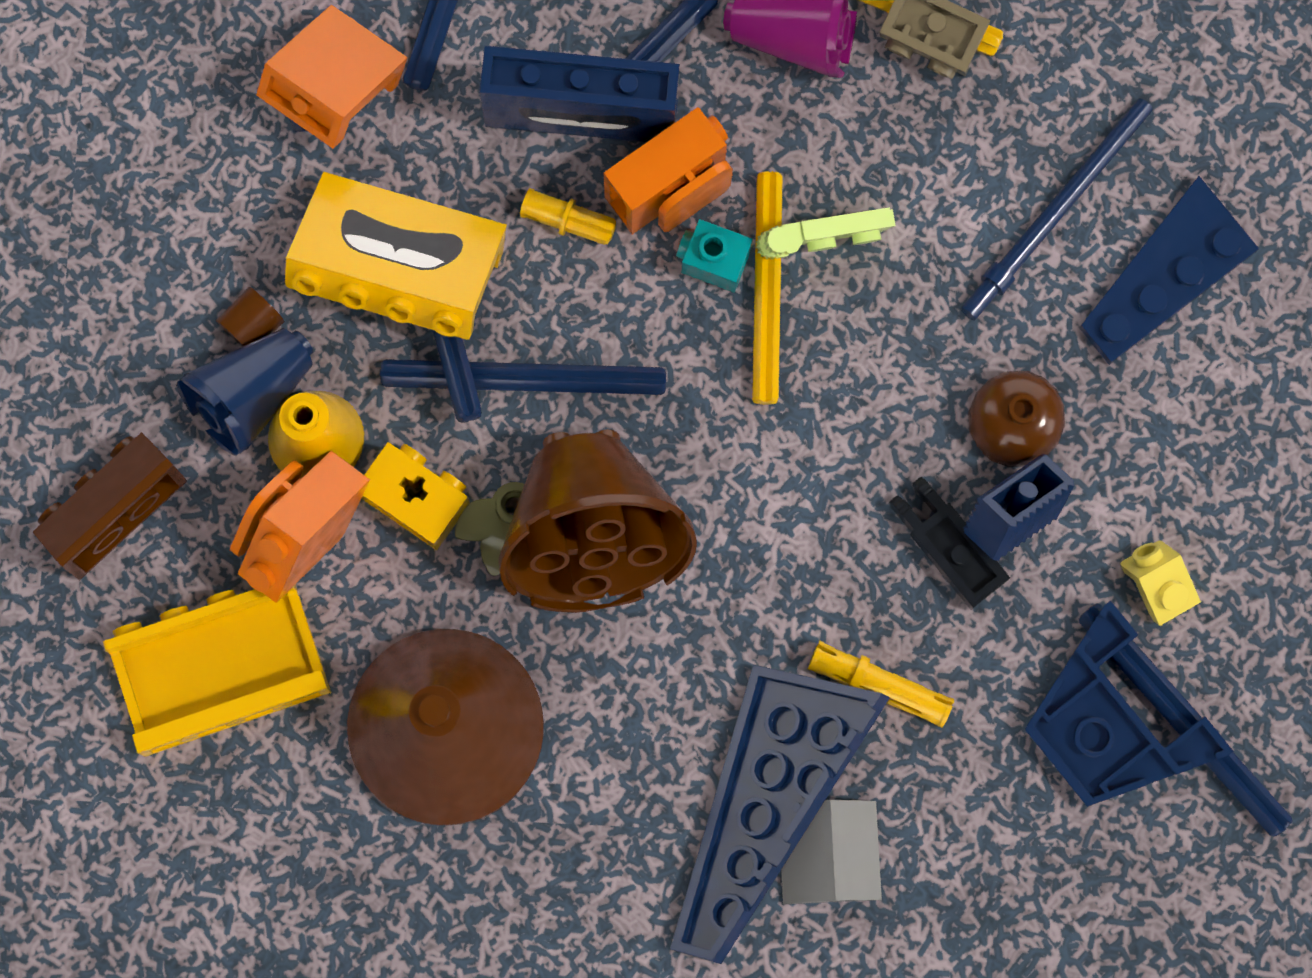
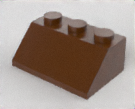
[33,432,187,580]

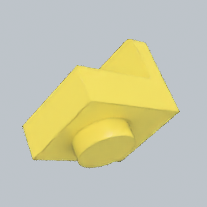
[1120,541,1201,626]

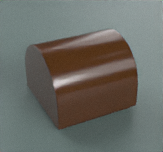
[215,287,285,347]

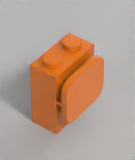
[604,107,733,235]
[230,451,370,603]

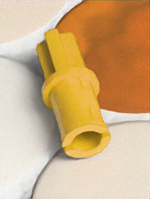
[520,188,616,245]

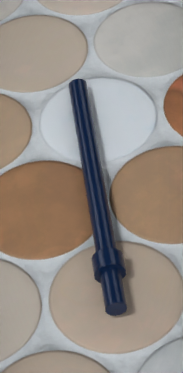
[960,98,1153,321]

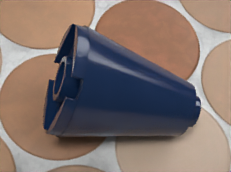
[176,328,313,456]

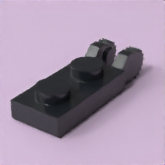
[889,477,1010,610]

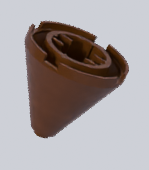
[347,629,544,826]

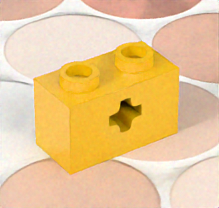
[361,442,470,551]

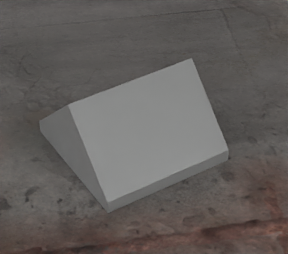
[781,800,882,905]

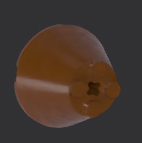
[499,429,697,613]

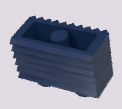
[963,454,1074,561]

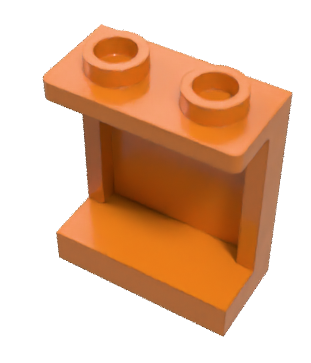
[256,5,408,149]

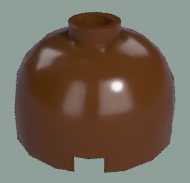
[968,371,1065,467]

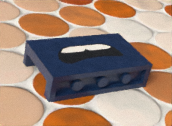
[479,46,680,142]

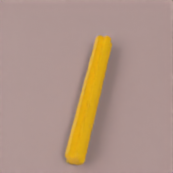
[752,171,783,405]

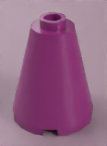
[723,0,857,78]

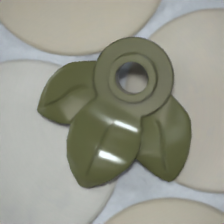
[455,482,524,576]

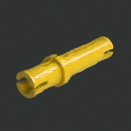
[807,640,955,728]

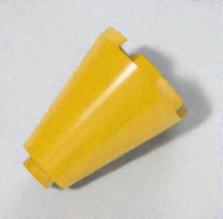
[268,391,365,478]

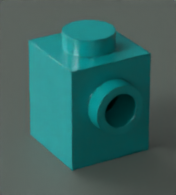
[676,219,753,293]

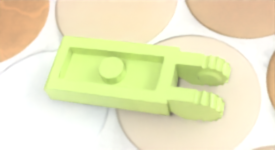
[755,207,896,259]

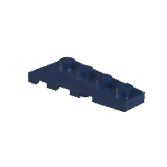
[1079,176,1259,365]

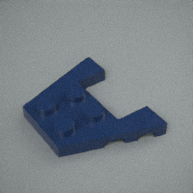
[1025,600,1234,807]

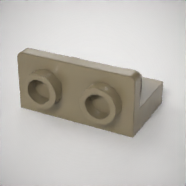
[879,0,990,79]

